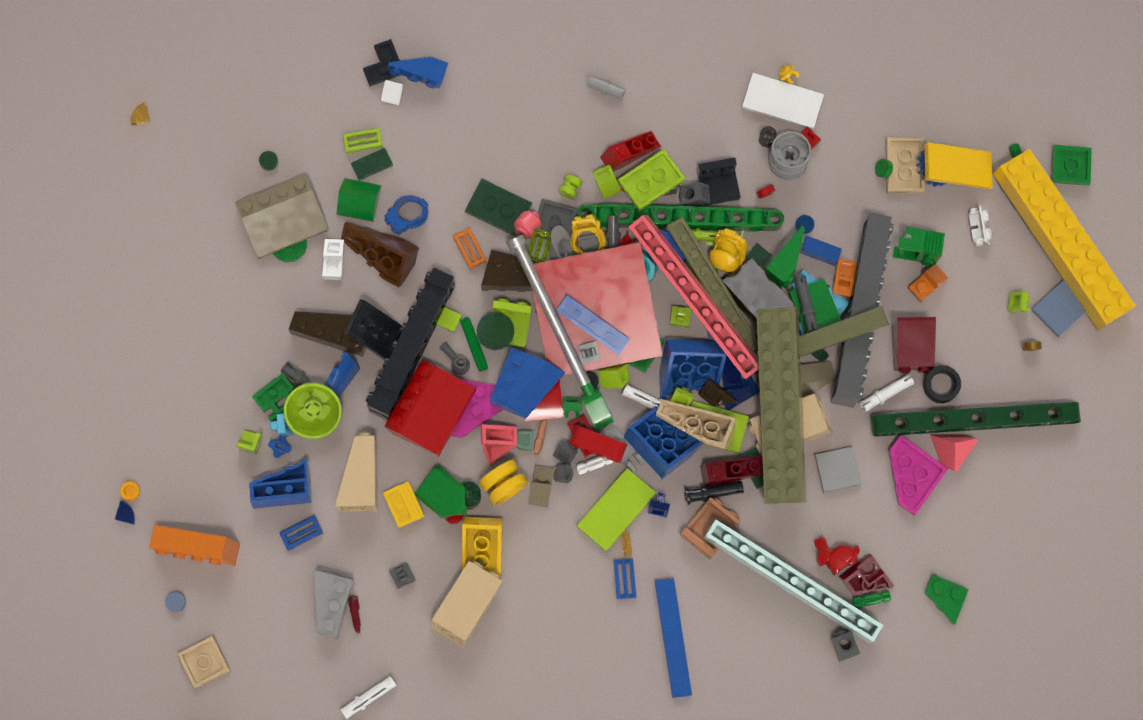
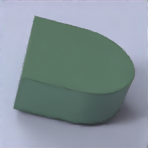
[515,430,534,451]

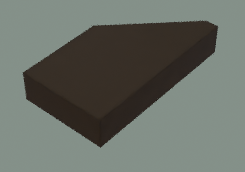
[698,379,738,406]

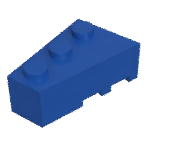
[249,459,312,509]

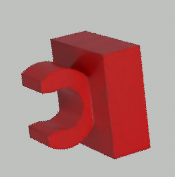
[801,127,821,150]

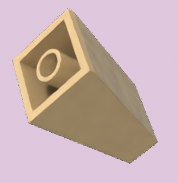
[749,394,833,453]
[336,433,378,512]
[430,561,503,648]

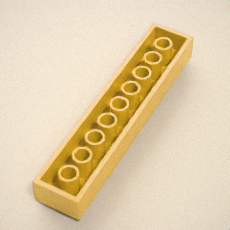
[993,149,1136,330]

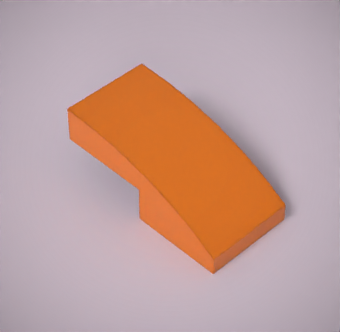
[832,258,857,298]

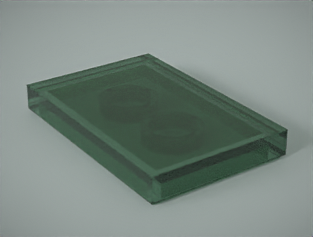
[465,179,532,237]

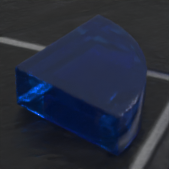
[115,501,135,525]

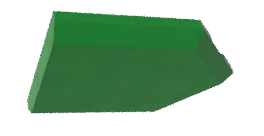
[415,465,467,518]

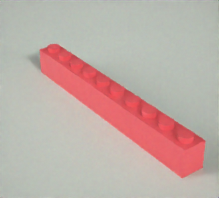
[629,215,759,379]

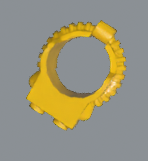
[570,214,606,255]

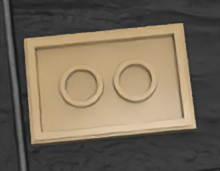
[885,137,925,193]

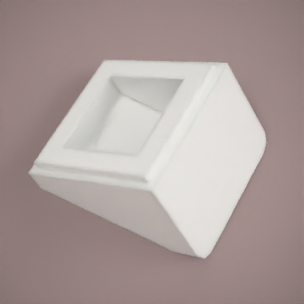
[381,80,404,106]

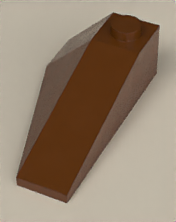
[341,222,419,288]

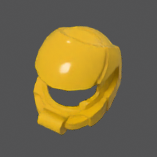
[709,228,748,272]

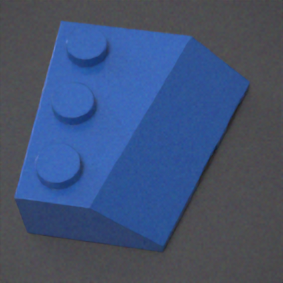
[659,339,726,399]
[490,347,565,419]
[624,407,704,479]

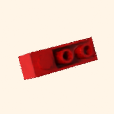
[600,131,661,171]

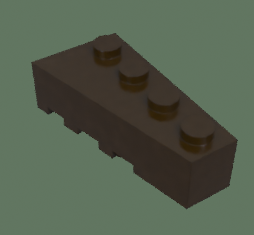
[481,250,540,292]
[289,311,366,357]

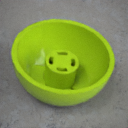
[284,382,342,439]

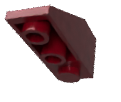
[701,456,763,486]

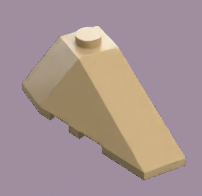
[656,399,736,449]

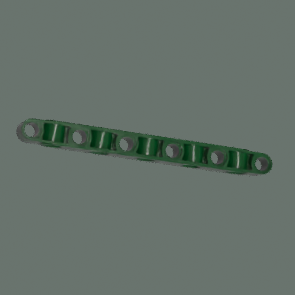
[871,402,1081,437]

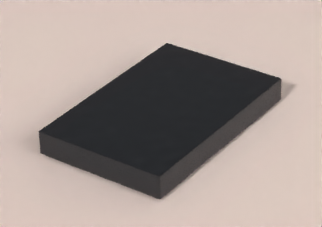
[345,299,402,360]

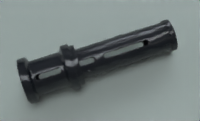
[684,481,744,505]

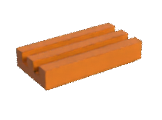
[453,228,487,270]

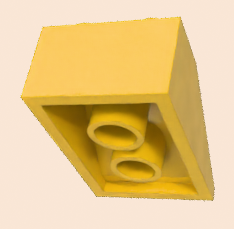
[462,517,503,580]

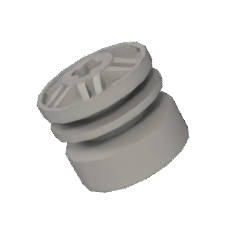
[769,131,811,180]

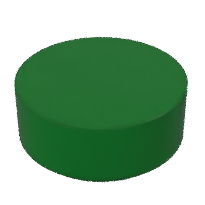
[875,159,893,178]

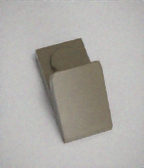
[529,465,554,507]

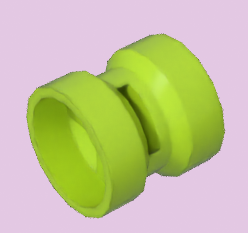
[558,174,583,200]

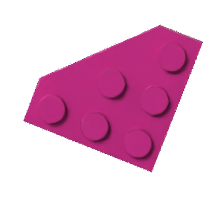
[451,379,503,438]
[889,435,948,516]

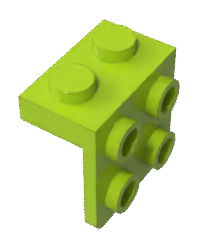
[488,299,532,348]

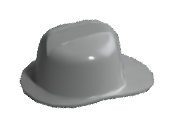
[549,225,577,260]

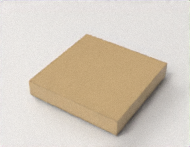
[177,635,230,689]

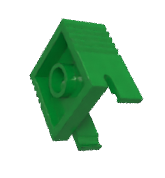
[893,227,945,266]

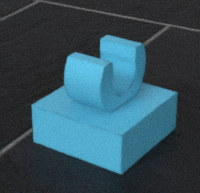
[270,414,293,436]

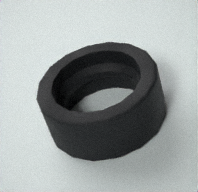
[923,365,961,404]

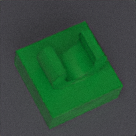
[563,397,582,418]

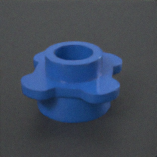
[268,435,291,458]

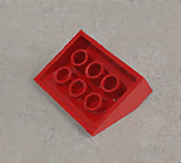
[384,360,477,456]

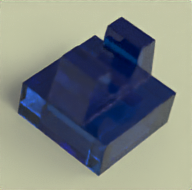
[648,493,670,518]

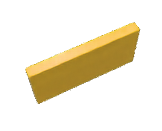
[924,142,993,189]

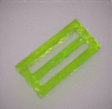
[528,228,551,262]

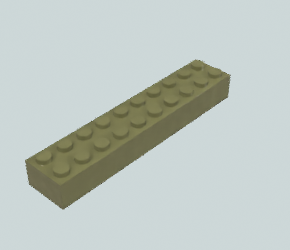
[756,306,807,504]

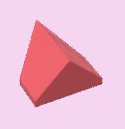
[480,424,517,467]
[930,434,978,472]

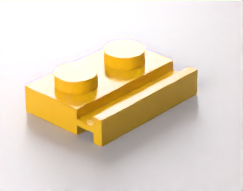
[383,481,424,529]

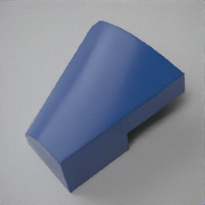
[324,352,360,398]

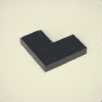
[363,39,401,87]

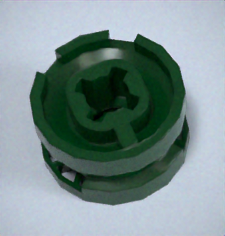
[461,481,481,510]

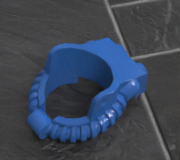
[384,195,429,236]

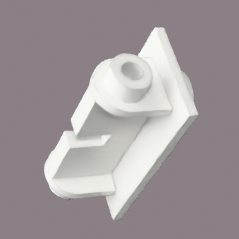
[968,205,992,246]

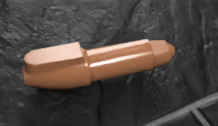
[534,419,547,455]

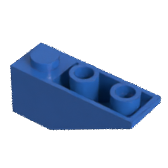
[386,57,448,89]

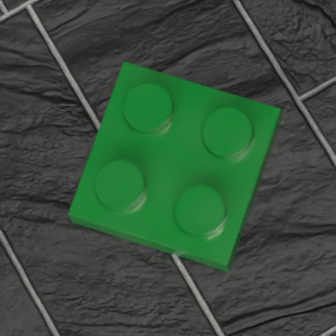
[1052,145,1092,186]

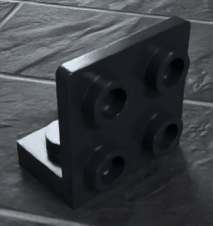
[697,158,741,206]

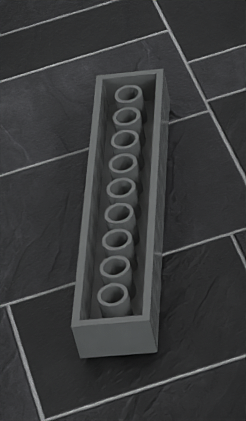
[831,212,894,408]

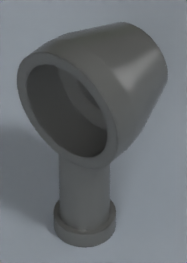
[440,342,470,375]

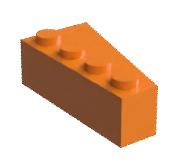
[149,525,240,566]

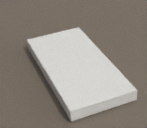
[742,73,824,130]

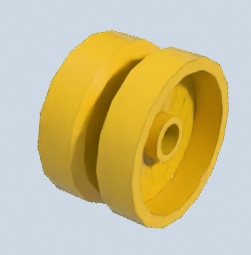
[479,459,529,506]

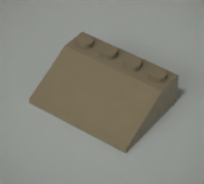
[235,174,329,259]

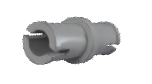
[587,75,626,100]

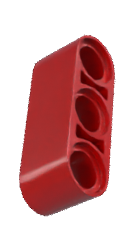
[568,425,627,463]

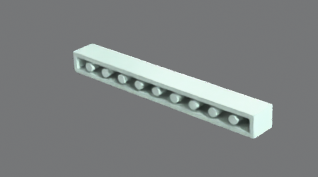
[703,520,883,644]

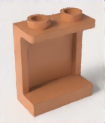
[680,497,740,560]

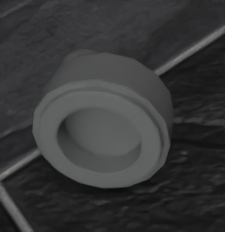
[554,464,573,483]

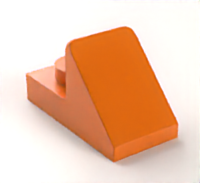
[908,264,948,302]

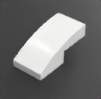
[322,239,344,280]

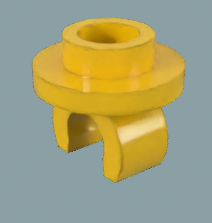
[779,64,799,85]

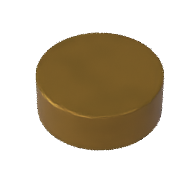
[1022,341,1042,351]

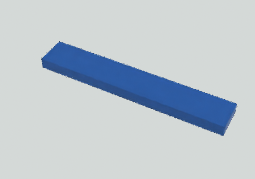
[654,578,692,698]

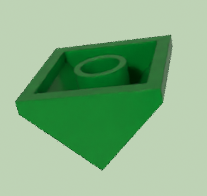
[336,178,381,222]

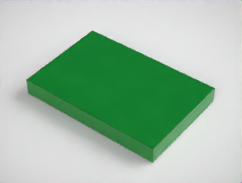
[788,279,841,334]

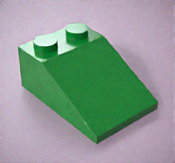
[765,226,805,290]

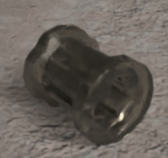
[758,126,777,148]

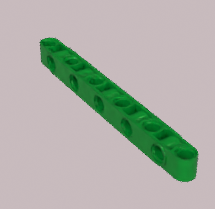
[578,204,784,232]

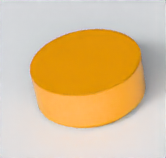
[120,481,140,501]

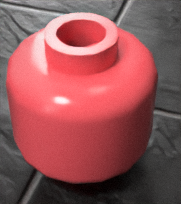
[514,211,542,239]

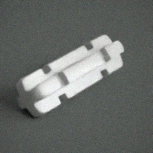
[576,456,613,475]

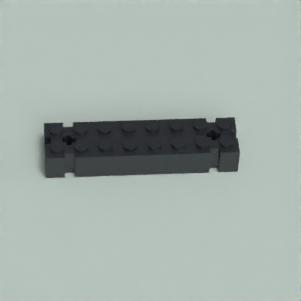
[366,267,455,421]

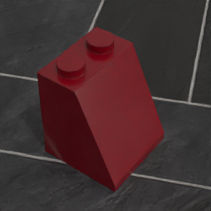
[891,317,936,373]

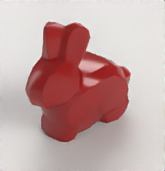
[814,537,860,576]

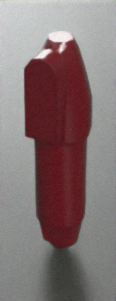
[349,596,361,633]

